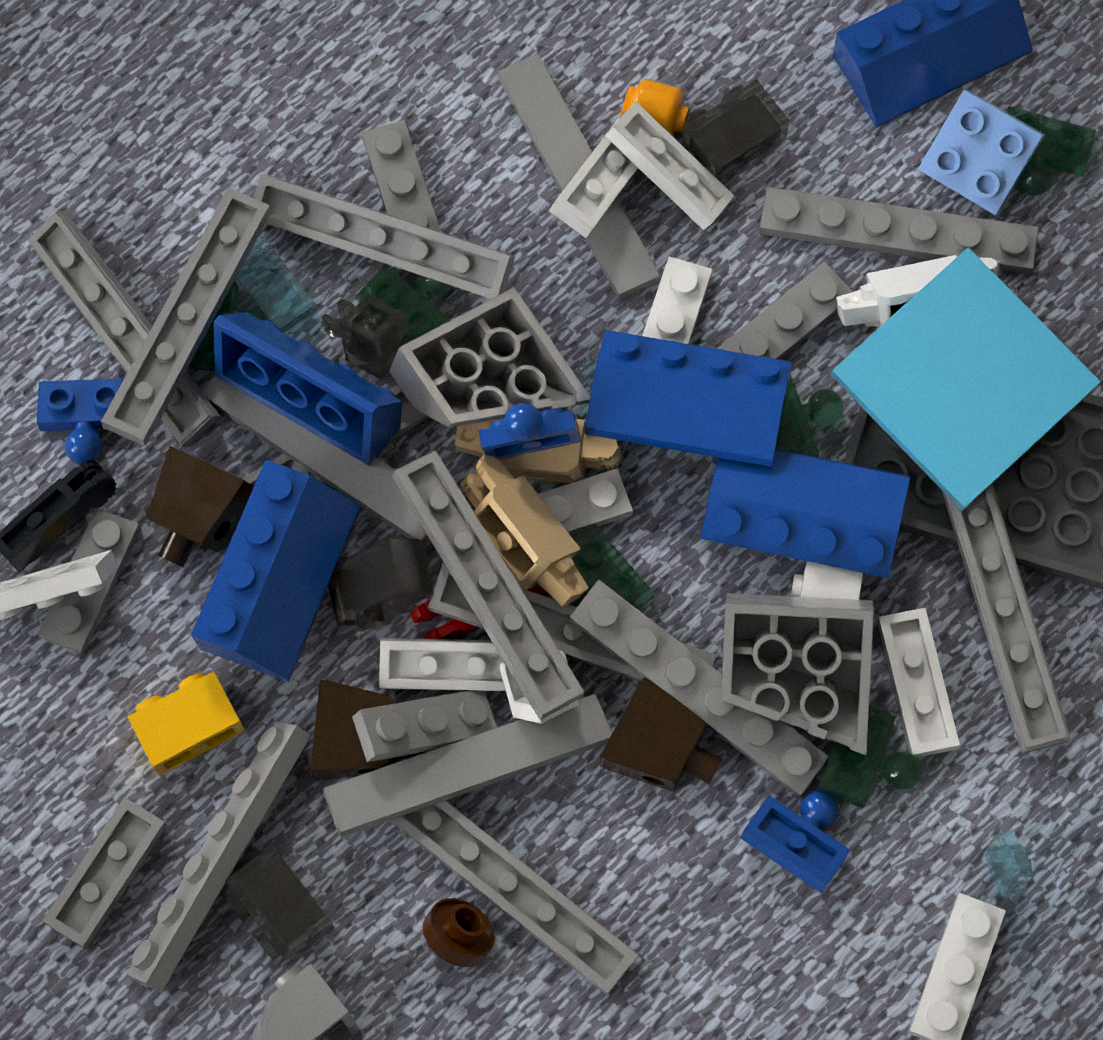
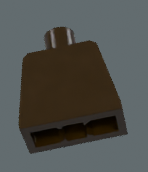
[148,446,254,568]
[600,677,723,792]
[310,680,397,780]

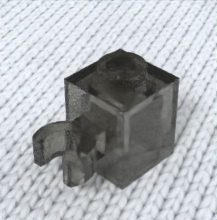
[322,294,409,379]

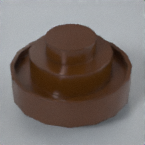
[423,898,495,967]

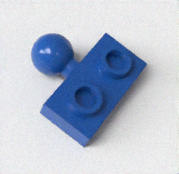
[37,378,124,464]
[479,403,582,460]
[740,791,850,893]

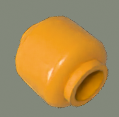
[621,79,690,136]

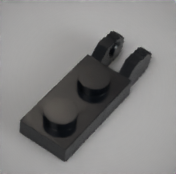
[0,460,117,573]

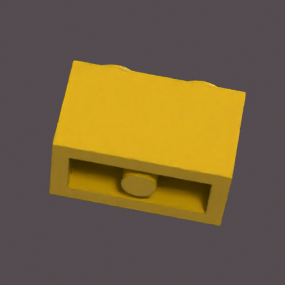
[127,671,245,776]

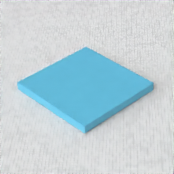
[830,247,1101,511]

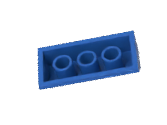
[833,0,1033,128]
[214,312,403,466]
[585,330,792,467]
[700,449,910,578]
[191,459,361,682]

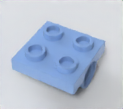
[918,89,1045,215]

